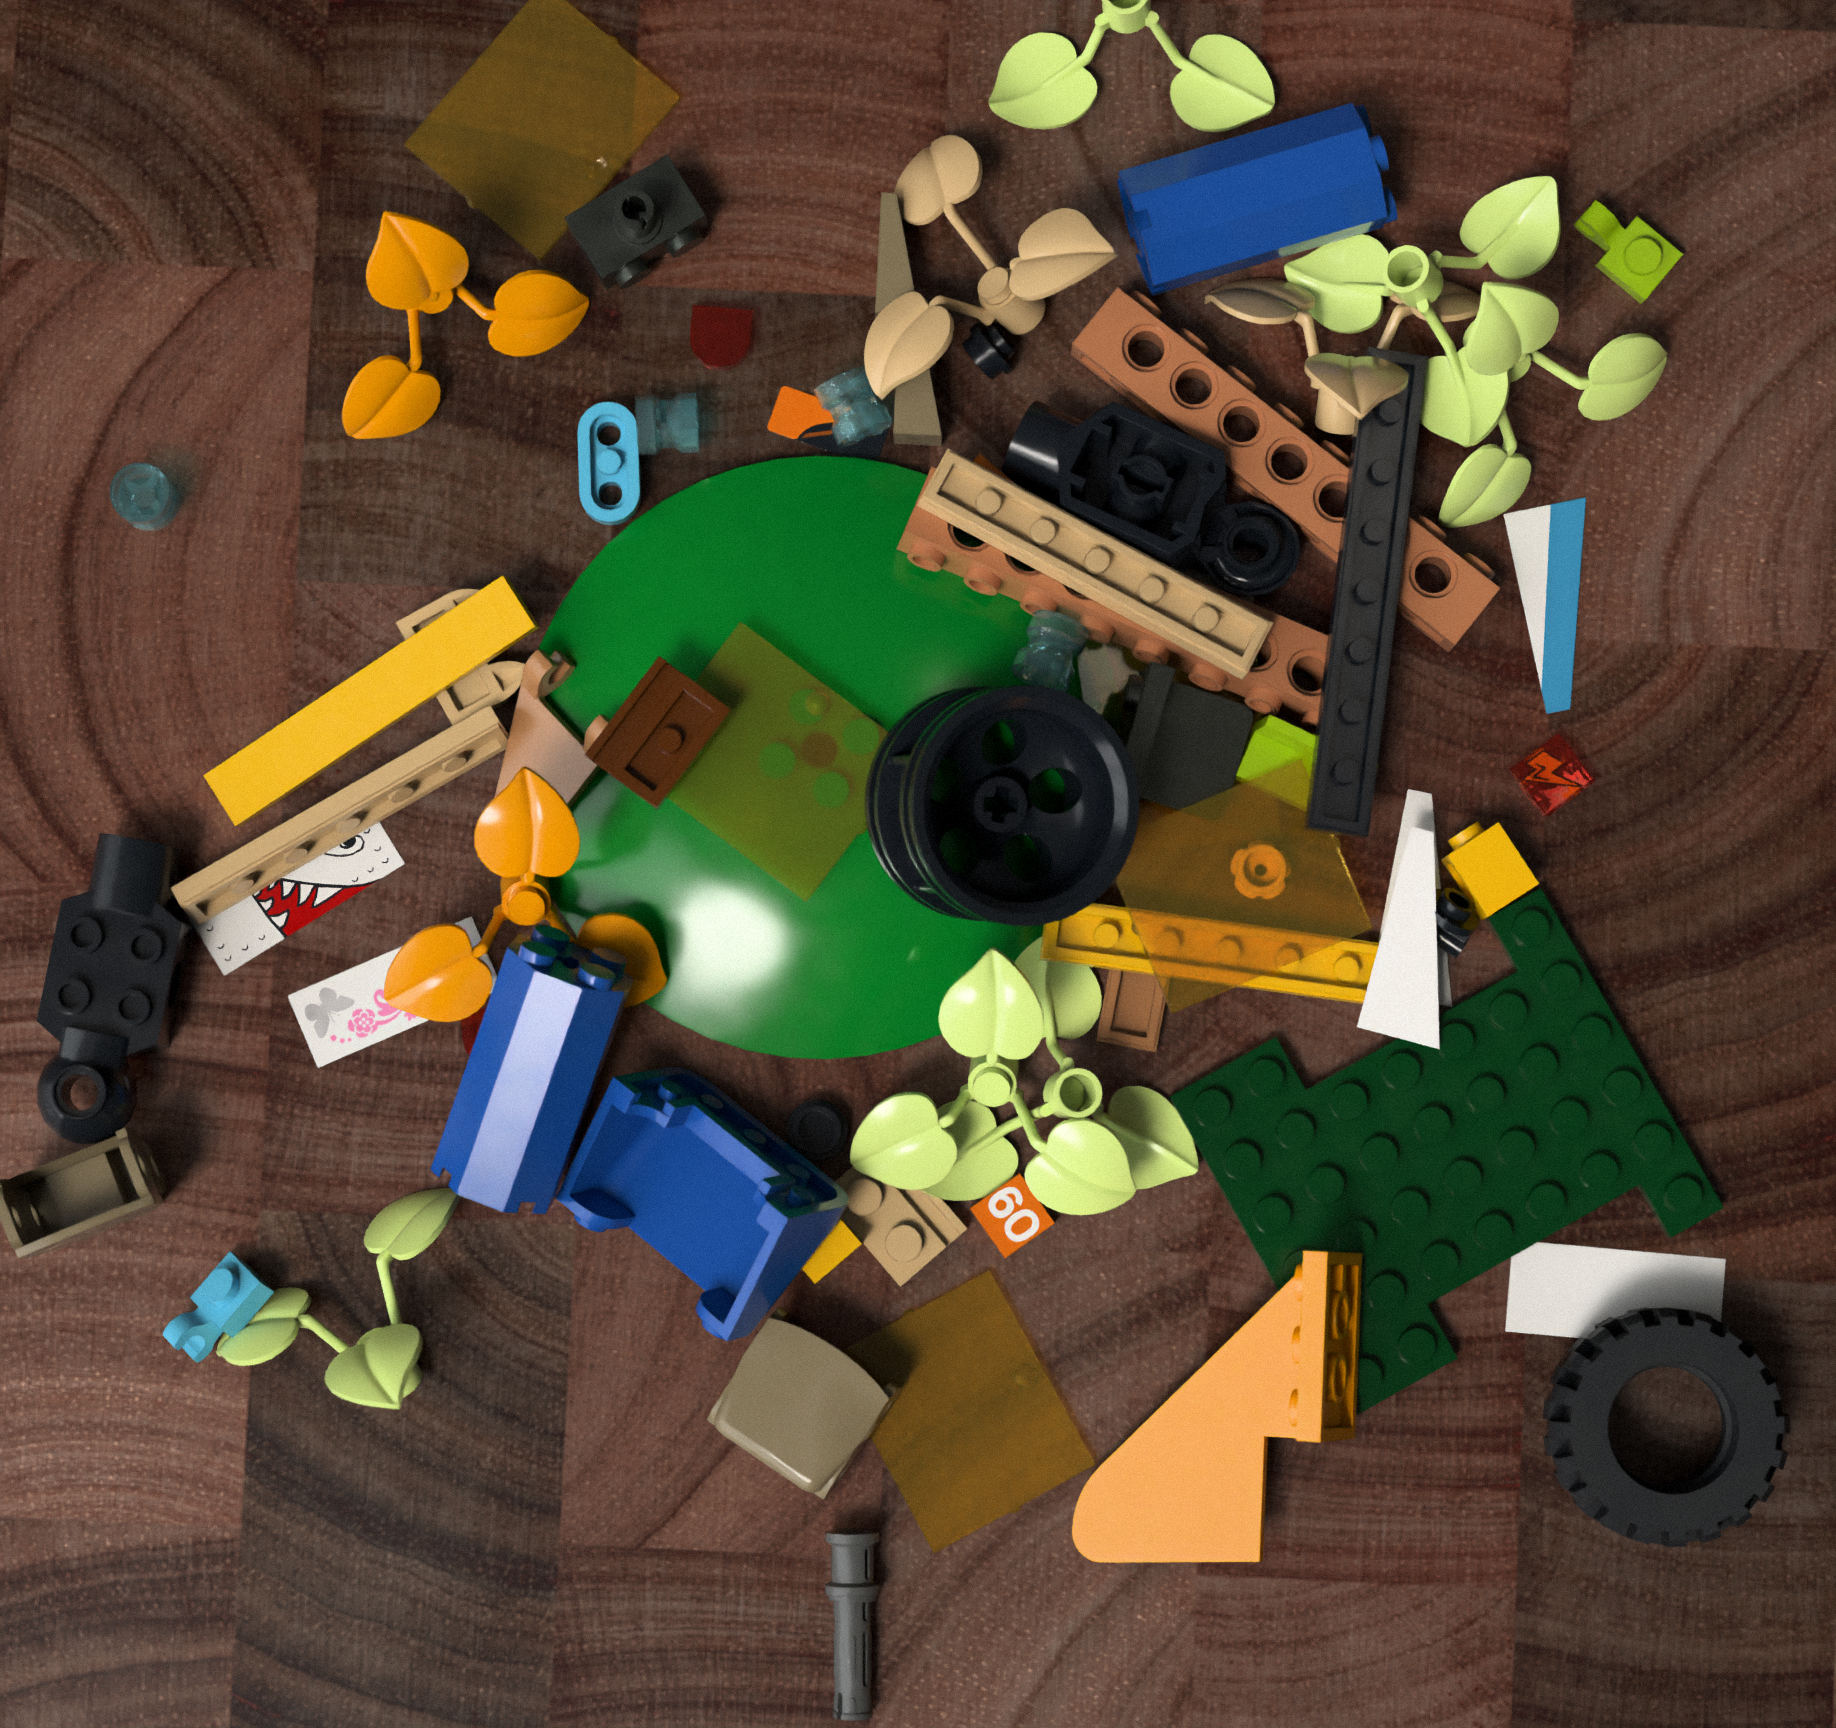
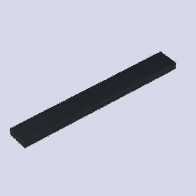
[1304,347,1428,839]

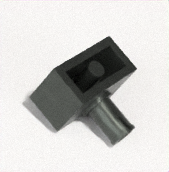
[564,154,709,290]

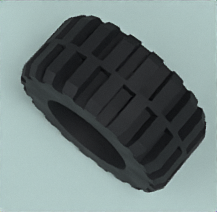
[1543,1307,1790,1547]

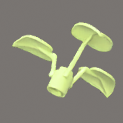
[988,0,1275,132]
[1284,176,1561,447]
[1438,282,1668,528]
[919,936,1199,1201]
[850,947,1136,1215]
[216,1188,461,1409]

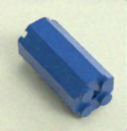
[1117,102,1398,296]
[430,925,634,1214]

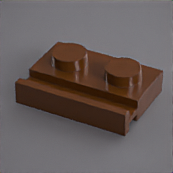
[585,656,732,811]

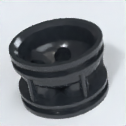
[865,685,1139,926]

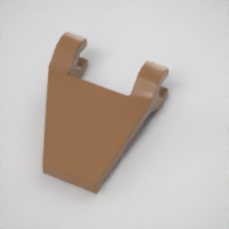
[494,649,610,808]

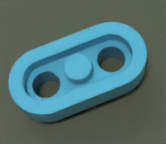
[577,402,641,525]

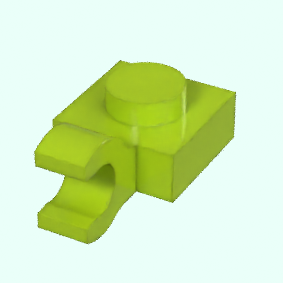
[1573,200,1683,304]

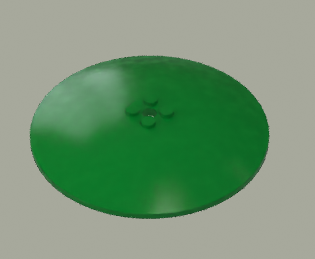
[539,456,1122,1060]

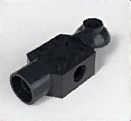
[1002,400,1301,597]
[36,833,194,1144]

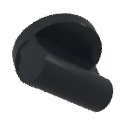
[1435,888,1479,959]

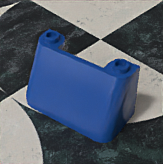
[556,1067,849,1341]

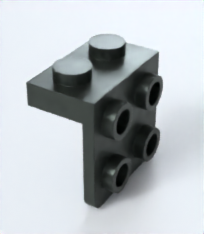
[1116,661,1253,822]

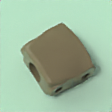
[0,1128,166,1258]
[707,1307,903,1501]

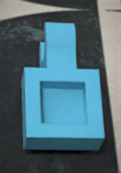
[163,1251,274,1363]

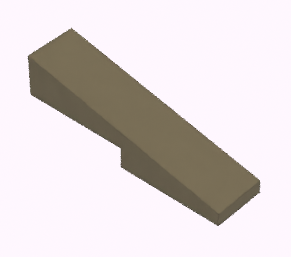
[875,192,942,446]

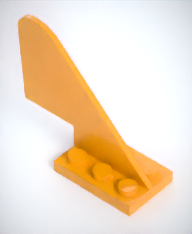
[1072,1251,1362,1563]

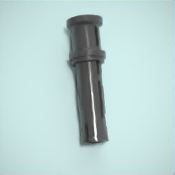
[825,1528,880,1720]

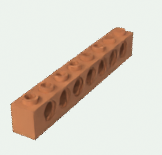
[1071,287,1500,653]
[896,466,1328,736]

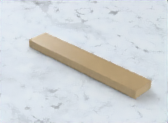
[917,448,1274,680]
[171,705,509,924]

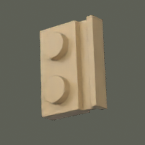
[835,1166,967,1287]

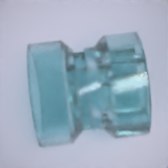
[814,366,893,447]
[635,392,700,456]
[109,462,180,531]
[1011,610,1089,692]

